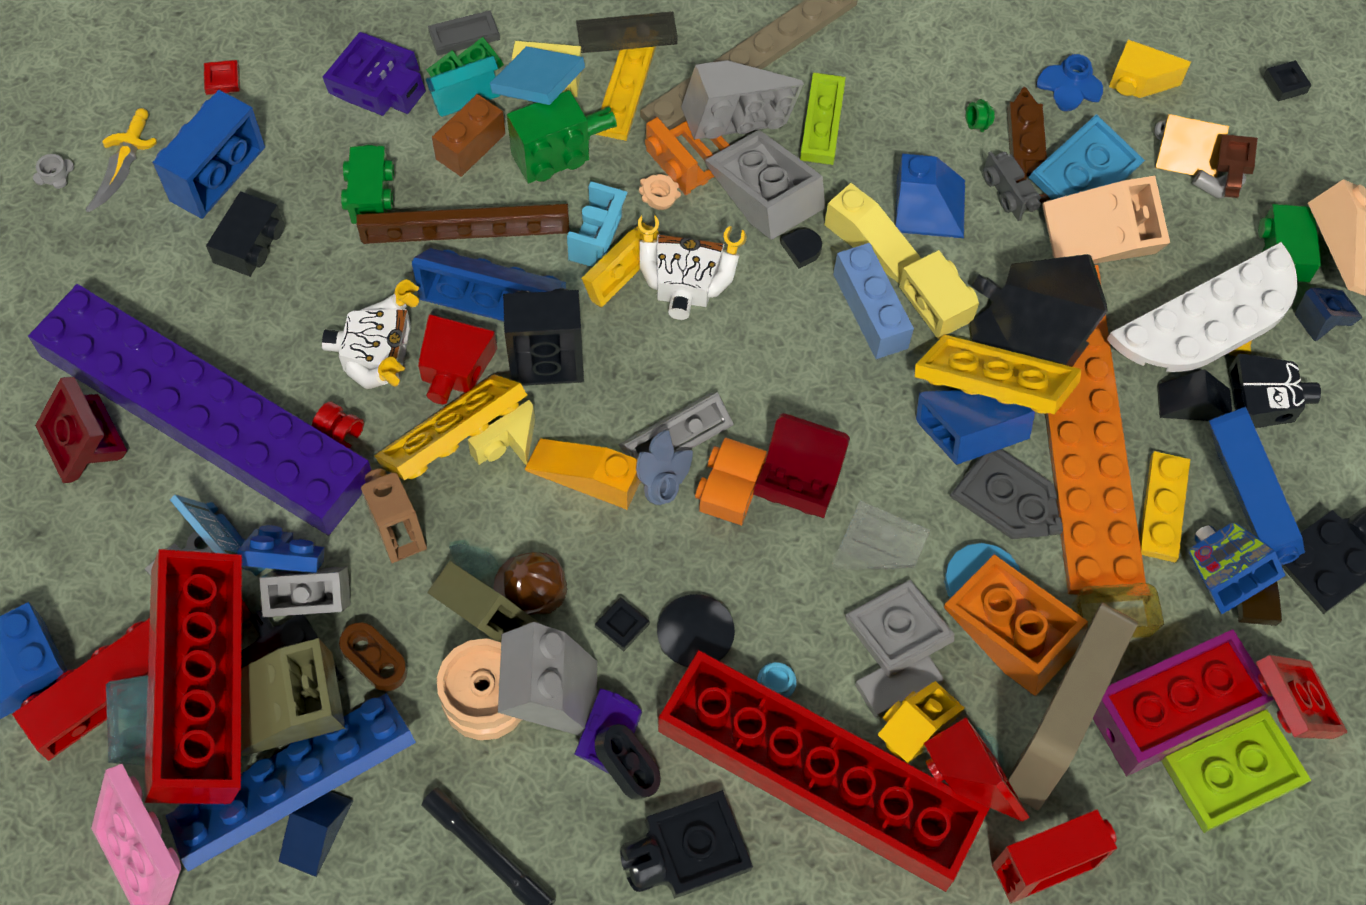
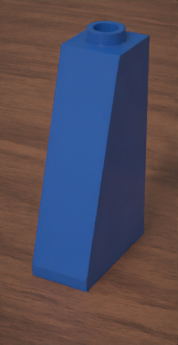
[1209,407,1305,565]

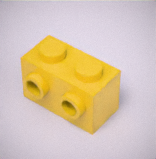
[878,681,965,763]

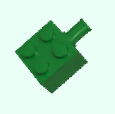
[507,90,617,184]

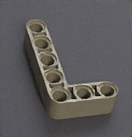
[1008,602,1139,811]

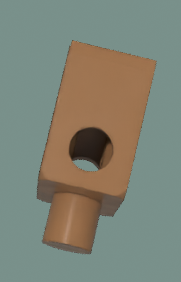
[361,469,427,563]

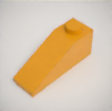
[525,438,641,510]

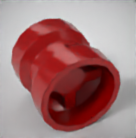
[311,401,364,448]

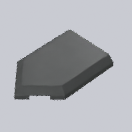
[950,449,1063,539]

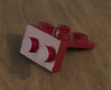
[753,413,850,518]

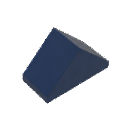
[278,791,353,878]

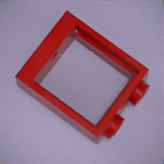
[992,809,1117,904]

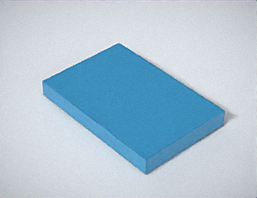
[1029,114,1145,200]

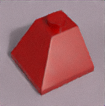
[924,718,1030,822]

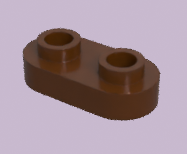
[339,622,407,691]

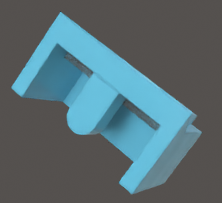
[567,181,628,267]

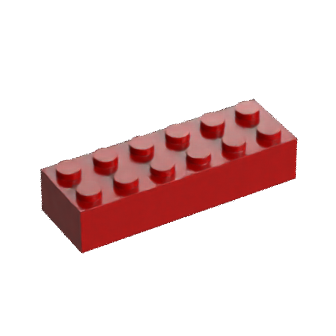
[144,549,242,804]

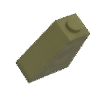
[427,561,541,642]

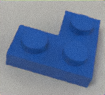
[238,525,325,573]

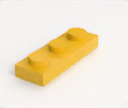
[1140,451,1190,562]

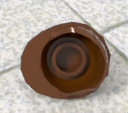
[493,552,567,615]

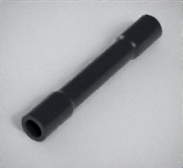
[421,787,556,905]

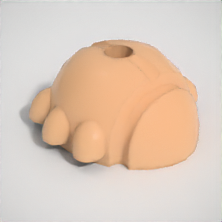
[639,174,681,210]

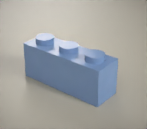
[833,243,914,359]

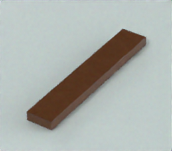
[357,204,569,244]

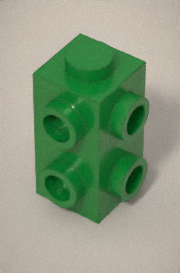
[341,145,395,224]

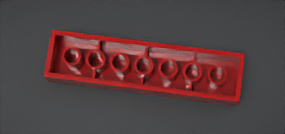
[658,650,990,892]

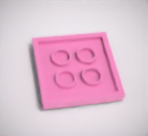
[91,764,181,905]

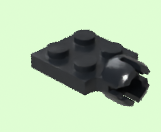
[1281,507,1366,614]
[620,790,753,899]

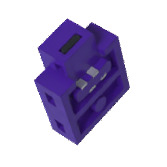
[322,32,426,116]

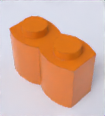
[695,437,767,526]

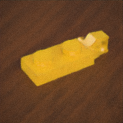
[581,222,660,307]

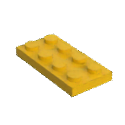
[915,334,1082,414]
[374,374,528,480]

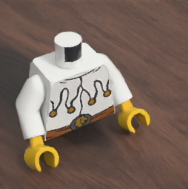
[638,215,747,320]
[322,279,419,389]

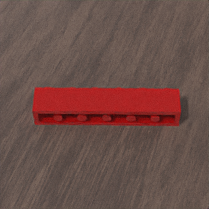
[12,600,252,761]

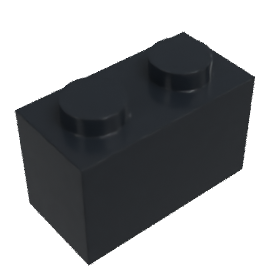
[206,191,284,277]

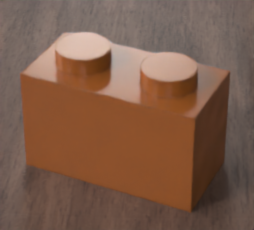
[432,94,506,177]

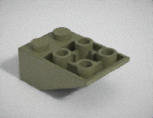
[241,638,345,757]

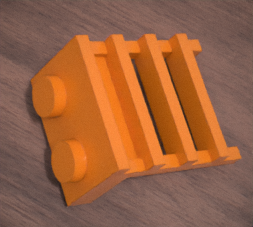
[645,117,730,195]

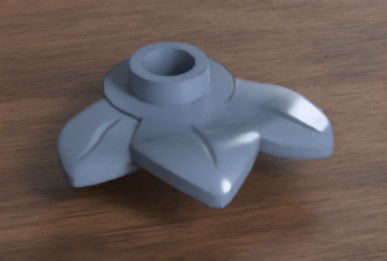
[636,430,693,505]

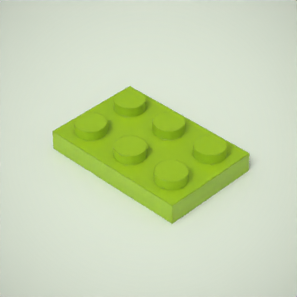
[1161,709,1311,833]

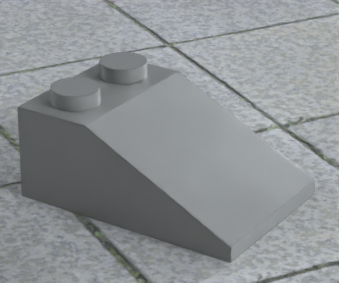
[705,130,825,240]
[498,622,597,736]

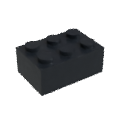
[503,288,584,386]

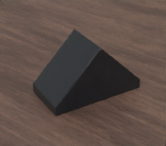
[1157,369,1232,421]

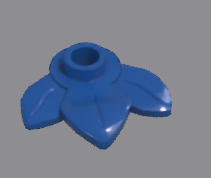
[1037,54,1103,111]

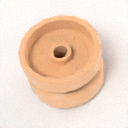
[437,638,522,741]

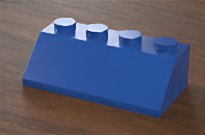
[412,248,566,321]

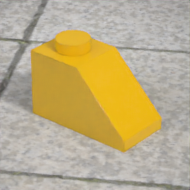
[1109,39,1191,98]

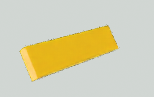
[595,27,659,141]

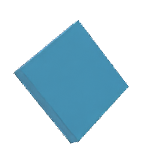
[490,46,585,105]

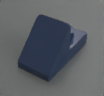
[1295,288,1363,341]

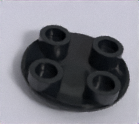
[657,594,735,667]

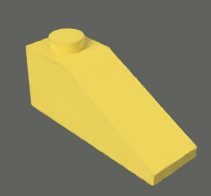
[824,183,922,284]

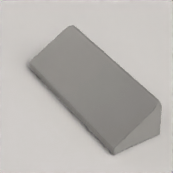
[618,392,734,459]

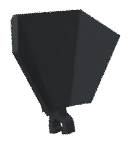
[970,254,1108,367]

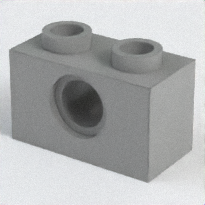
[259,566,351,617]

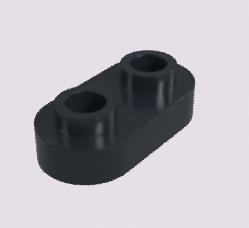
[595,724,661,800]

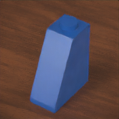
[916,390,1035,465]

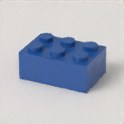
[153,90,265,219]

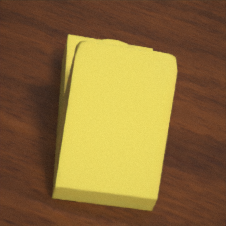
[468,400,535,465]

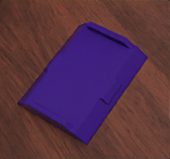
[574,688,642,774]

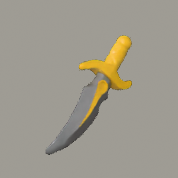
[86,108,157,212]

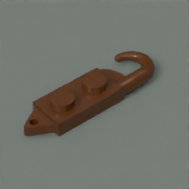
[1007,87,1050,203]

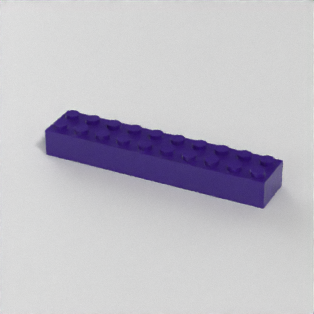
[28,284,372,536]

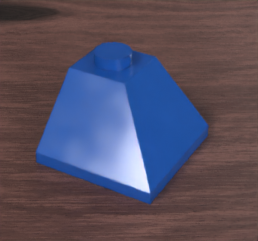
[895,154,965,238]

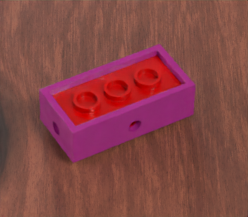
[1093,629,1275,777]

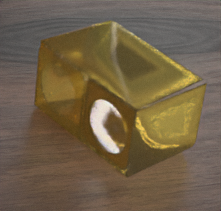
[1071,583,1164,638]

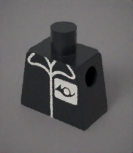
[1228,354,1321,428]

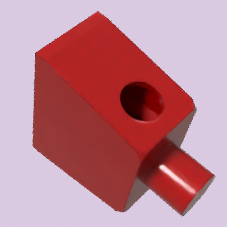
[418,314,497,405]

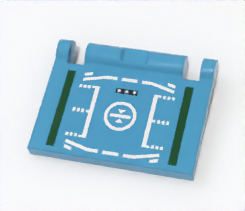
[170,495,266,576]

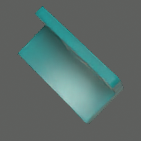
[425,56,501,117]

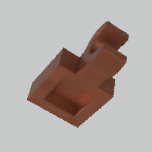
[1217,134,1258,198]

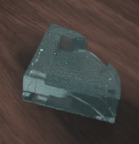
[449,544,499,578]

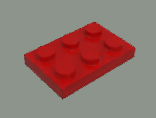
[1256,655,1348,739]

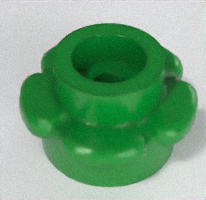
[965,99,995,132]

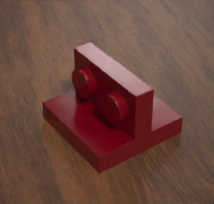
[35,377,127,483]

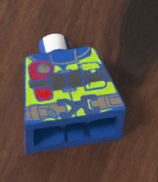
[1189,523,1286,614]

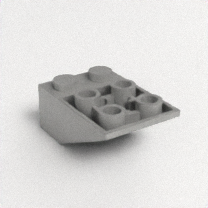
[681,60,804,140]

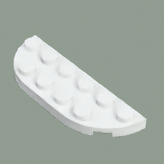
[1107,242,1297,372]

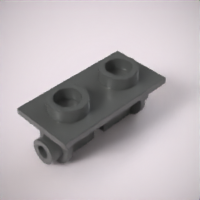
[983,151,1041,221]

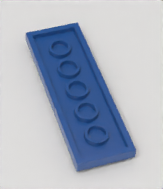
[165,693,416,871]

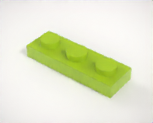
[800,73,846,165]

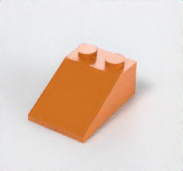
[944,554,1088,696]

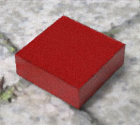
[204,60,240,95]

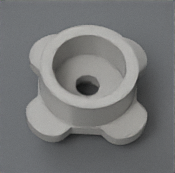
[33,154,74,189]

